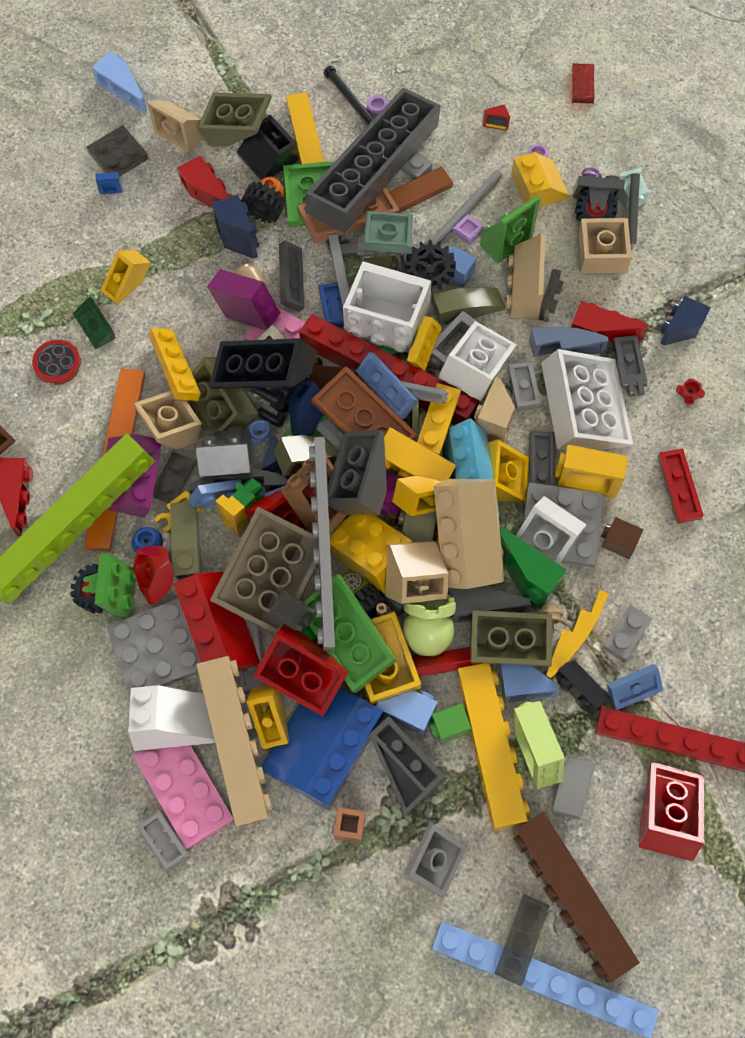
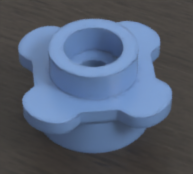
[247,420,273,446]

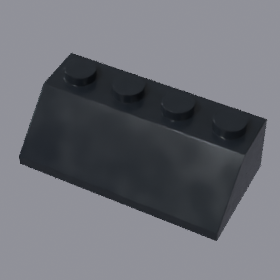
[209,338,317,389]

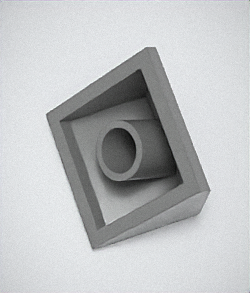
[405,823,467,898]

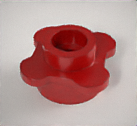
[676,379,705,405]

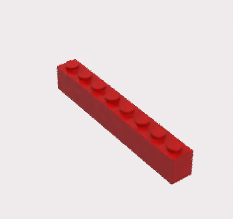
[299,314,479,426]

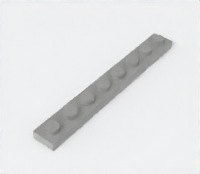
[309,437,335,651]

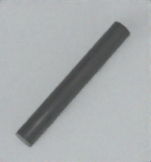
[628,173,640,244]

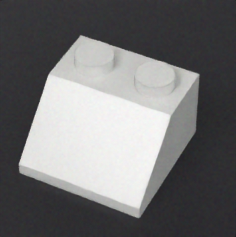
[516,496,586,564]

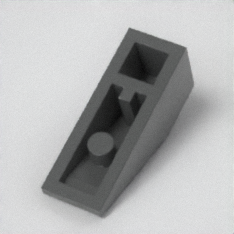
[447,586,531,623]

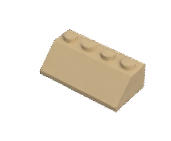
[434,479,504,589]

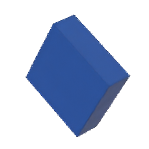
[96,172,123,194]

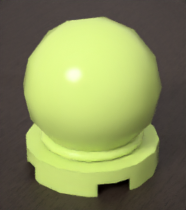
[402,594,456,656]

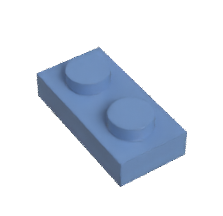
[188,479,243,508]
[606,664,663,710]

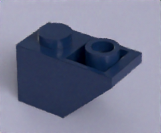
[660,296,711,345]
[288,380,325,436]

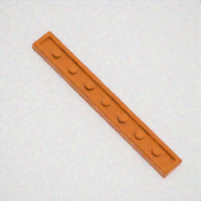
[84,369,145,552]

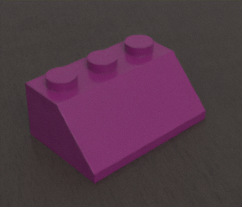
[106,434,161,518]

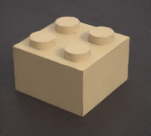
[578,218,632,274]

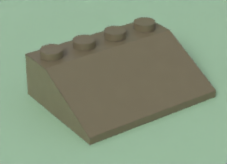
[210,507,318,634]

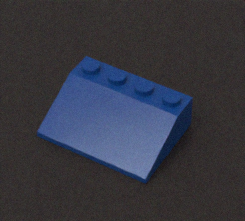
[262,689,383,811]

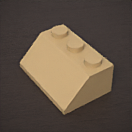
[506,234,546,320]

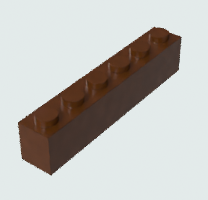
[513,812,640,983]

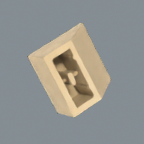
[474,377,515,443]
[386,541,448,604]

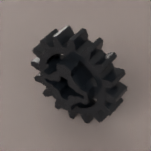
[405,240,456,291]

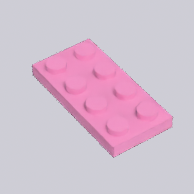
[133,745,234,850]

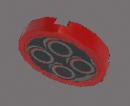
[32,340,81,385]

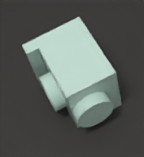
[618,168,649,208]

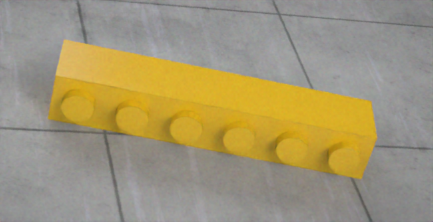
[457,664,530,832]

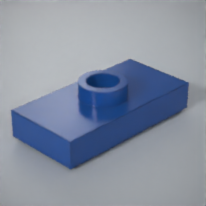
[318,282,344,327]

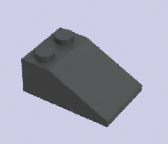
[327,430,387,515]

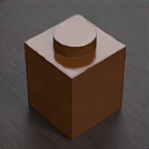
[601,517,644,559]

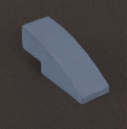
[529,327,609,357]

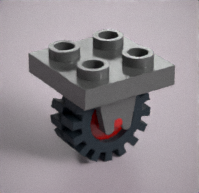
[572,173,625,225]

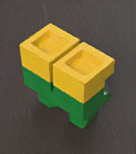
[216,478,264,537]

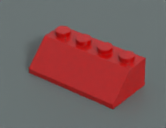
[173,572,260,672]

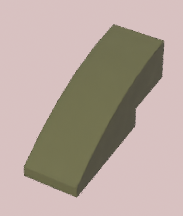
[432,287,505,323]

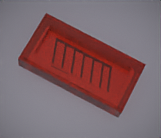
[572,63,595,104]

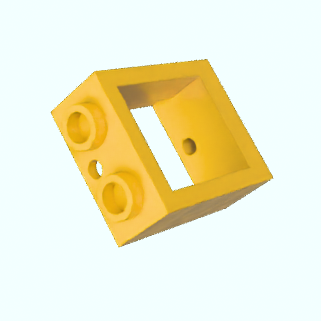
[554,445,628,499]

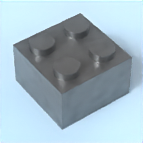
[196,426,252,477]

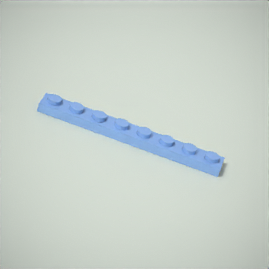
[432,922,659,1038]

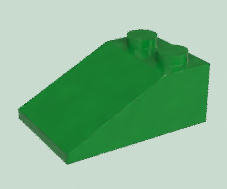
[500,527,566,609]

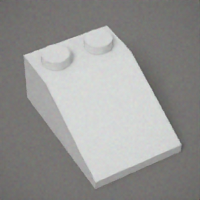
[439,321,517,401]
[128,685,215,751]

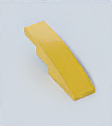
[545,590,609,680]

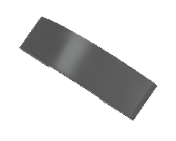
[189,469,288,494]

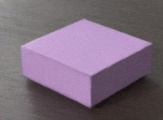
[452,214,485,246]

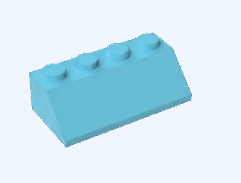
[442,418,499,516]

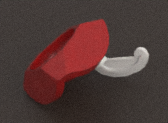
[133,532,174,605]

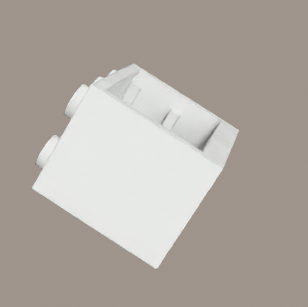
[343,262,431,353]

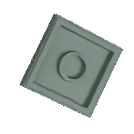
[363,211,413,254]

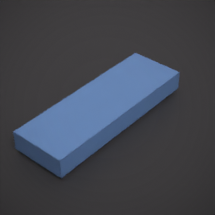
[356,352,418,419]

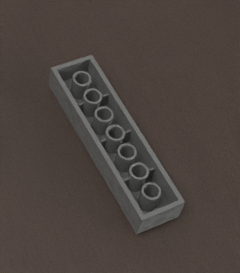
[306,88,441,233]

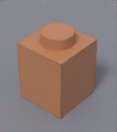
[333,807,366,844]

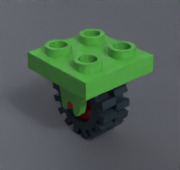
[70,553,137,619]

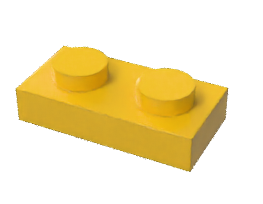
[407,316,442,371]

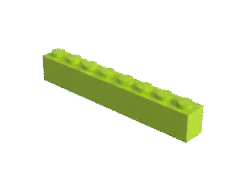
[0,433,155,605]

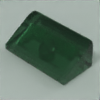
[73,296,116,349]

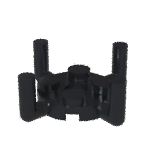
[251,377,309,428]

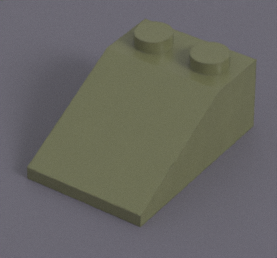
[198,93,272,147]

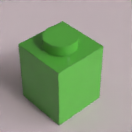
[428,703,472,745]

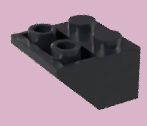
[237,115,299,180]

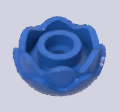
[131,527,162,553]

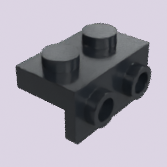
[555,660,610,716]

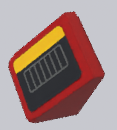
[482,104,510,130]

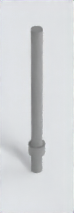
[424,170,502,245]

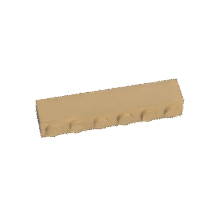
[196,656,272,826]

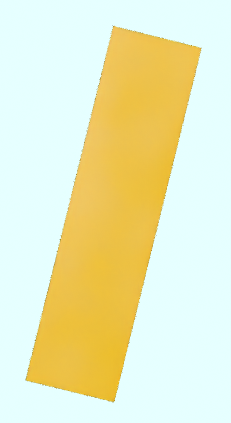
[286,92,324,164]

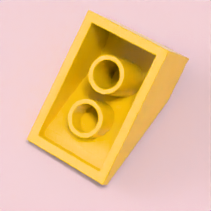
[363,612,421,706]

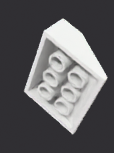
[541,349,633,450]

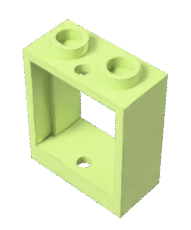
[514,701,565,790]

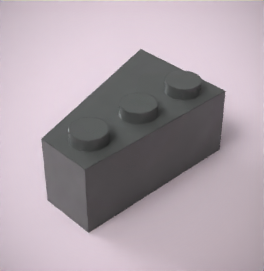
[369,716,447,817]

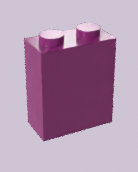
[207,269,281,330]

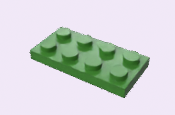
[299,574,397,693]

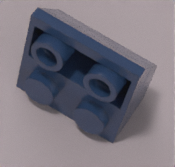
[212,194,259,259]

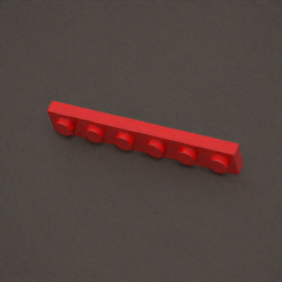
[595,707,745,772]

